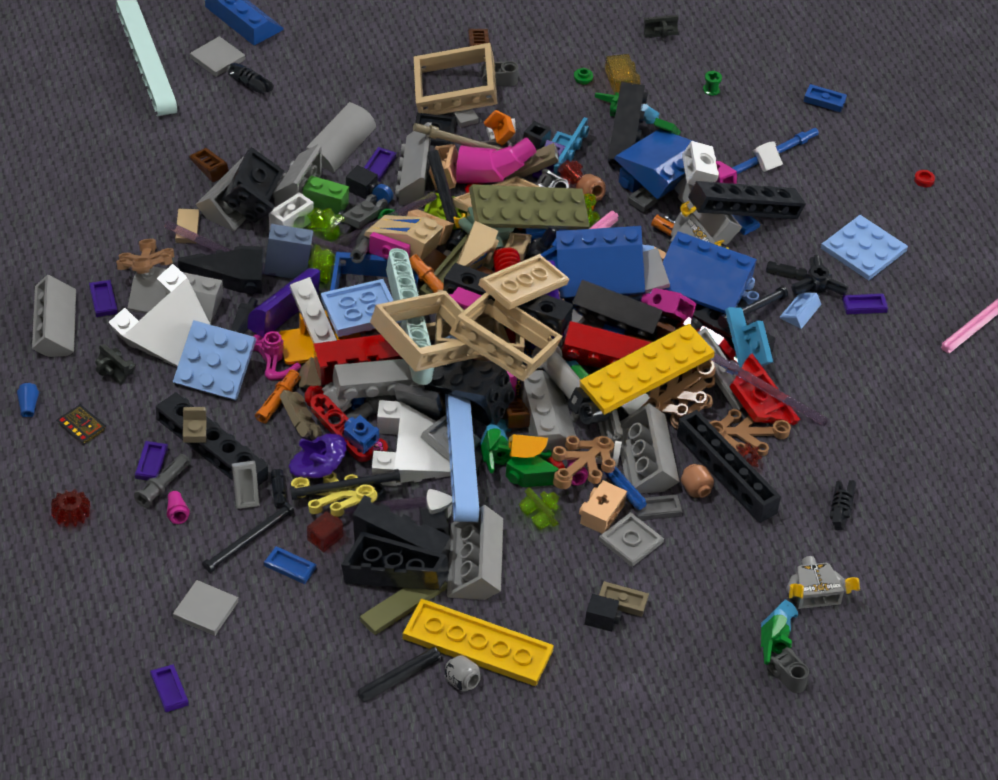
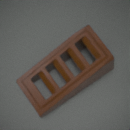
[468,29,489,56]
[189,148,229,182]
[504,396,530,429]

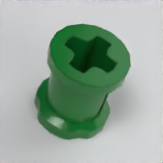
[703,71,722,96]

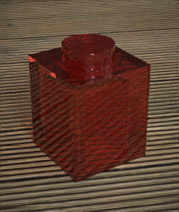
[307,511,343,552]

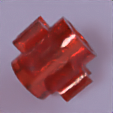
[558,160,583,185]
[737,442,762,467]

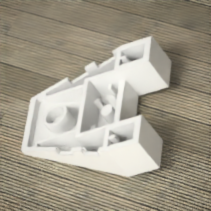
[109,264,211,367]
[372,400,450,486]

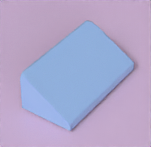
[780,293,821,329]

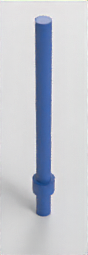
[732,128,819,174]

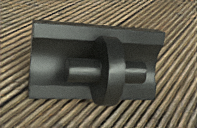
[644,15,679,38]
[95,344,135,385]

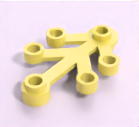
[291,472,377,517]

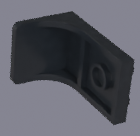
[222,147,284,223]
[424,359,515,425]

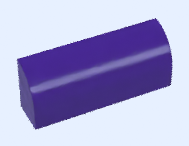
[247,268,320,338]

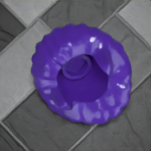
[288,434,347,478]

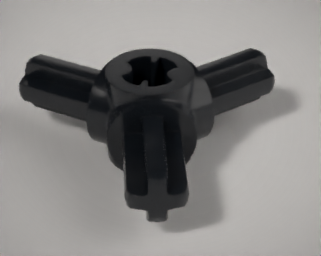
[526,226,559,259]
[791,255,849,295]

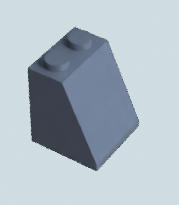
[264,224,313,279]

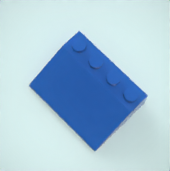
[614,129,698,199]
[556,226,645,299]
[663,231,757,314]

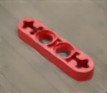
[310,394,373,462]

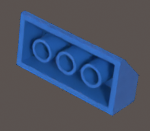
[205,0,284,45]

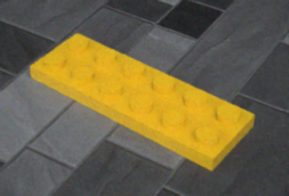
[579,324,715,415]
[402,598,554,687]

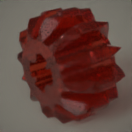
[51,489,90,528]

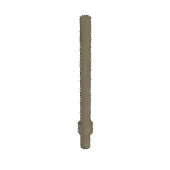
[413,123,503,150]

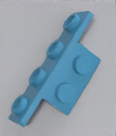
[552,117,590,176]
[725,307,773,368]

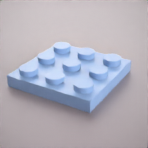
[821,215,908,281]
[321,279,401,337]
[173,320,257,401]

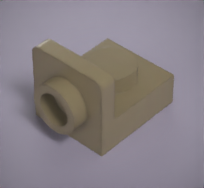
[183,407,206,443]

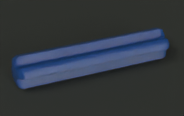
[604,466,647,510]

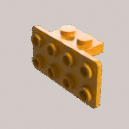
[279,310,361,365]

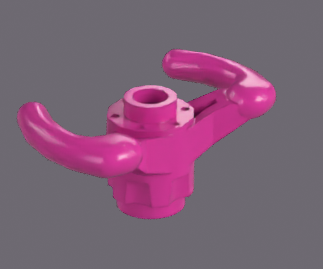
[253,331,301,381]

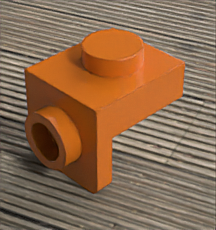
[484,110,515,146]

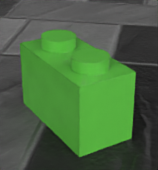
[303,176,349,215]

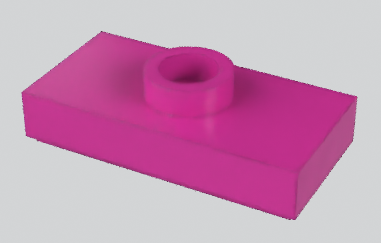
[369,232,410,259]

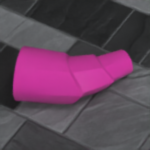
[456,138,537,184]

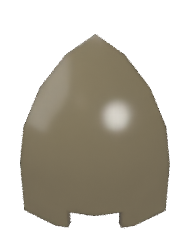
[298,357,321,389]

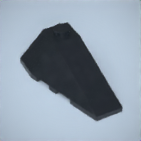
[178,246,263,294]

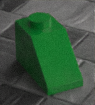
[505,455,559,487]

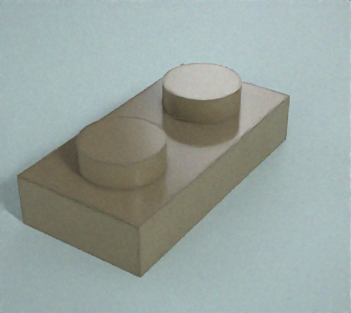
[599,581,649,617]

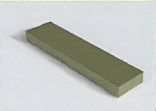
[360,582,448,635]

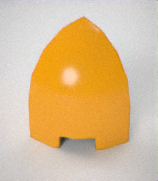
[509,434,548,458]

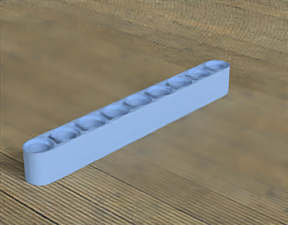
[445,394,479,522]

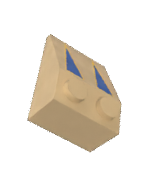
[364,215,443,260]
[457,221,499,269]

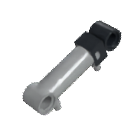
[532,346,610,424]

